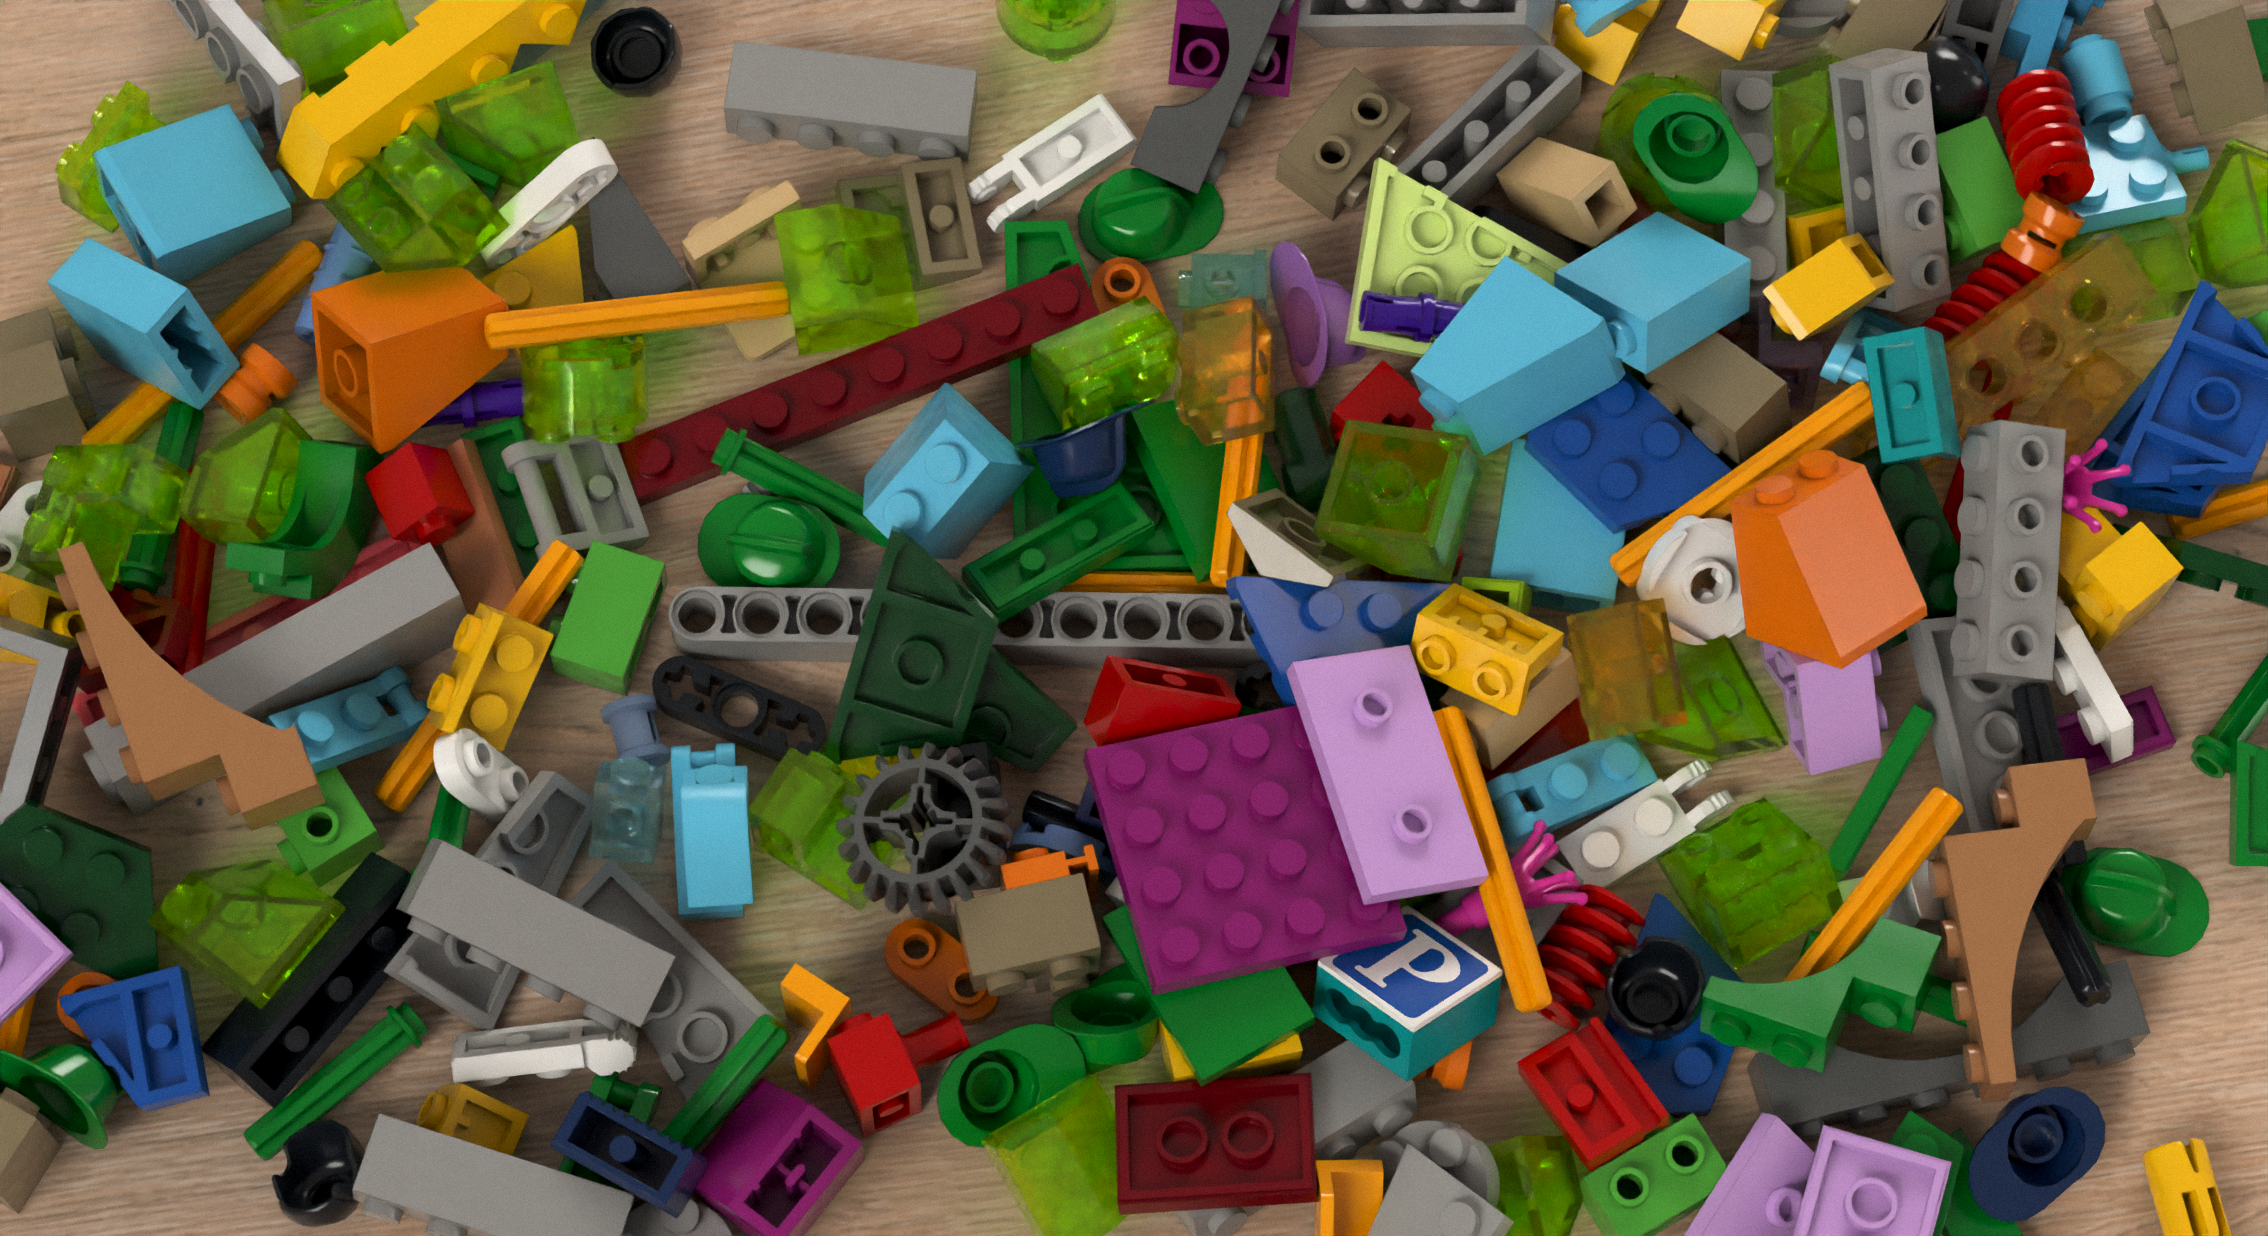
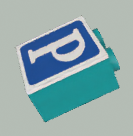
[1312,905,1503,1082]

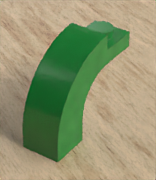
[225,439,385,600]

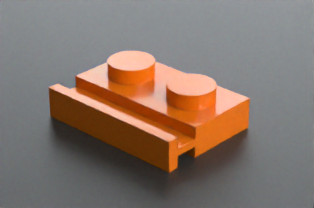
[1000,844,1099,904]

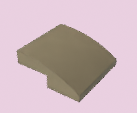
[835,157,983,301]

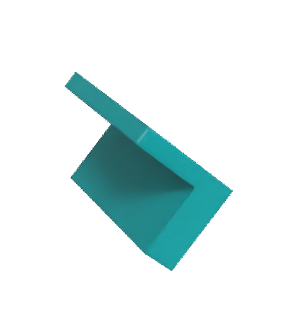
[1862,326,1961,465]

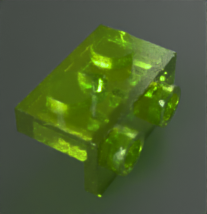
[55,81,167,233]

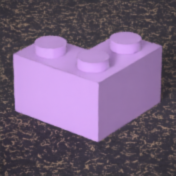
[1759,640,1887,776]

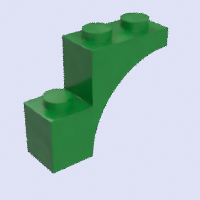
[1700,916,1942,1073]

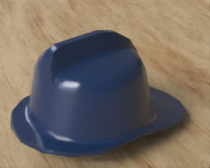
[1016,399,1156,498]
[1968,1086,2105,1222]

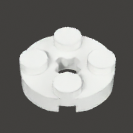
[1636,515,1745,646]

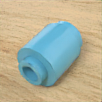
[2059,34,2134,126]

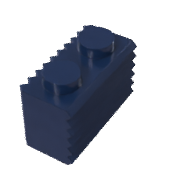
[551,1091,708,1218]

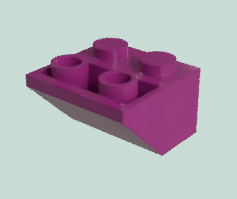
[1168,0,1300,97]
[694,1078,865,1236]

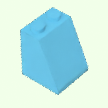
[93,104,296,284]
[1410,256,1626,456]
[863,383,1036,559]

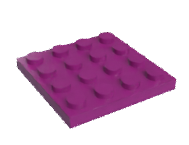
[1083,705,1407,996]

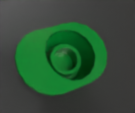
[1633,89,1759,224]
[1078,168,1223,264]
[698,493,841,588]
[2060,847,2209,957]
[1051,963,1160,1074]
[937,1022,1086,1148]
[0,1043,126,1149]

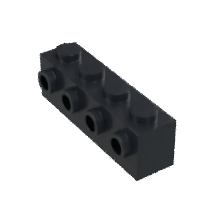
[201,851,413,1109]

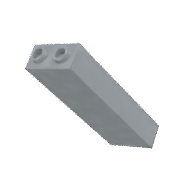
[82,542,467,819]

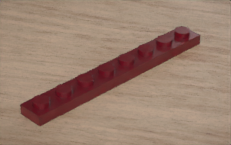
[617,263,1103,507]

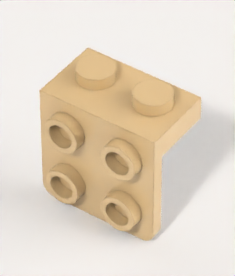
[682,179,851,362]

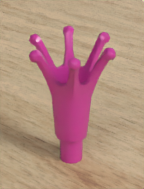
[2062,438,2131,533]
[1434,819,1588,937]

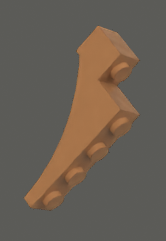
[54,542,326,831]
[1928,758,2097,1103]

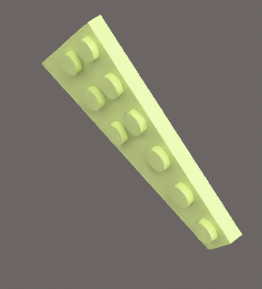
[1345,157,1646,389]

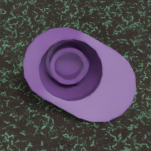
[1269,241,1366,388]

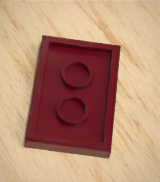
[1115,1072,1318,1215]

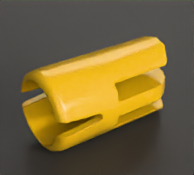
[2142,1138,2232,1236]

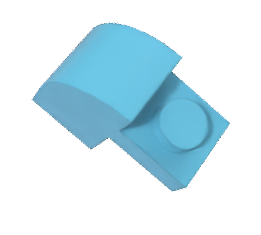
[681,764,754,908]

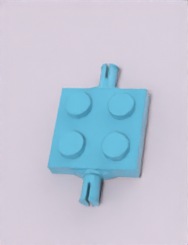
[2067,114,2210,235]

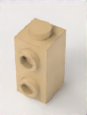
[1496,136,1638,247]
[1439,646,1580,771]

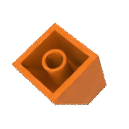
[310,252,510,454]
[1730,450,1927,669]

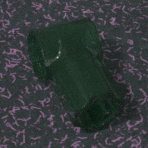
[1266,386,1358,513]

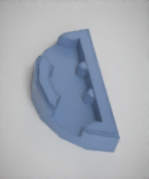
[1008,822,1117,886]

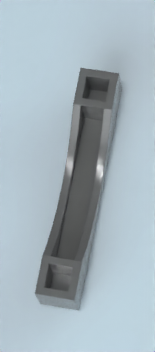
[1747,959,2151,1143]

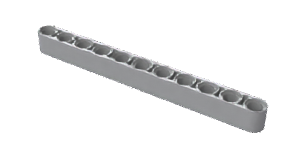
[668,586,1265,668]

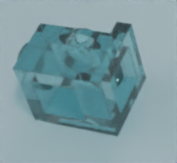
[1178,250,1267,330]
[589,757,666,864]

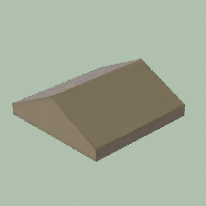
[1226,488,1375,587]

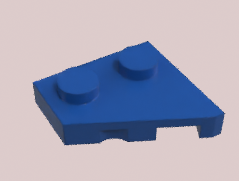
[59,965,210,1112]

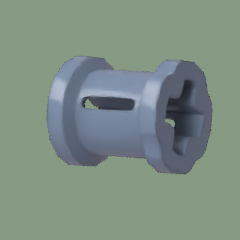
[600,694,670,775]

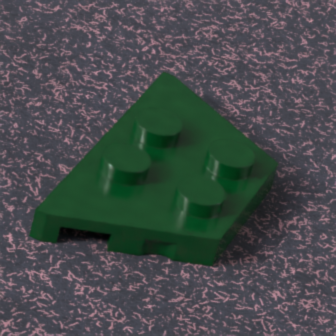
[2112,523,2268,608]
[821,525,999,766]
[0,799,161,980]

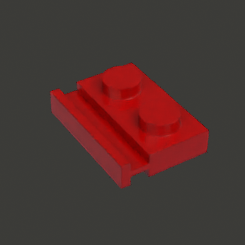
[1517,1016,1669,1172]

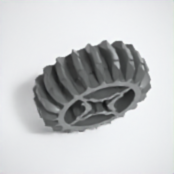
[836,741,1013,919]

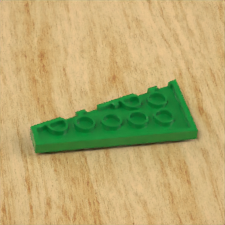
[1004,220,1193,572]

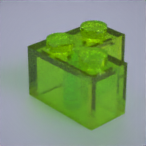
[16,443,193,592]
[748,747,902,912]

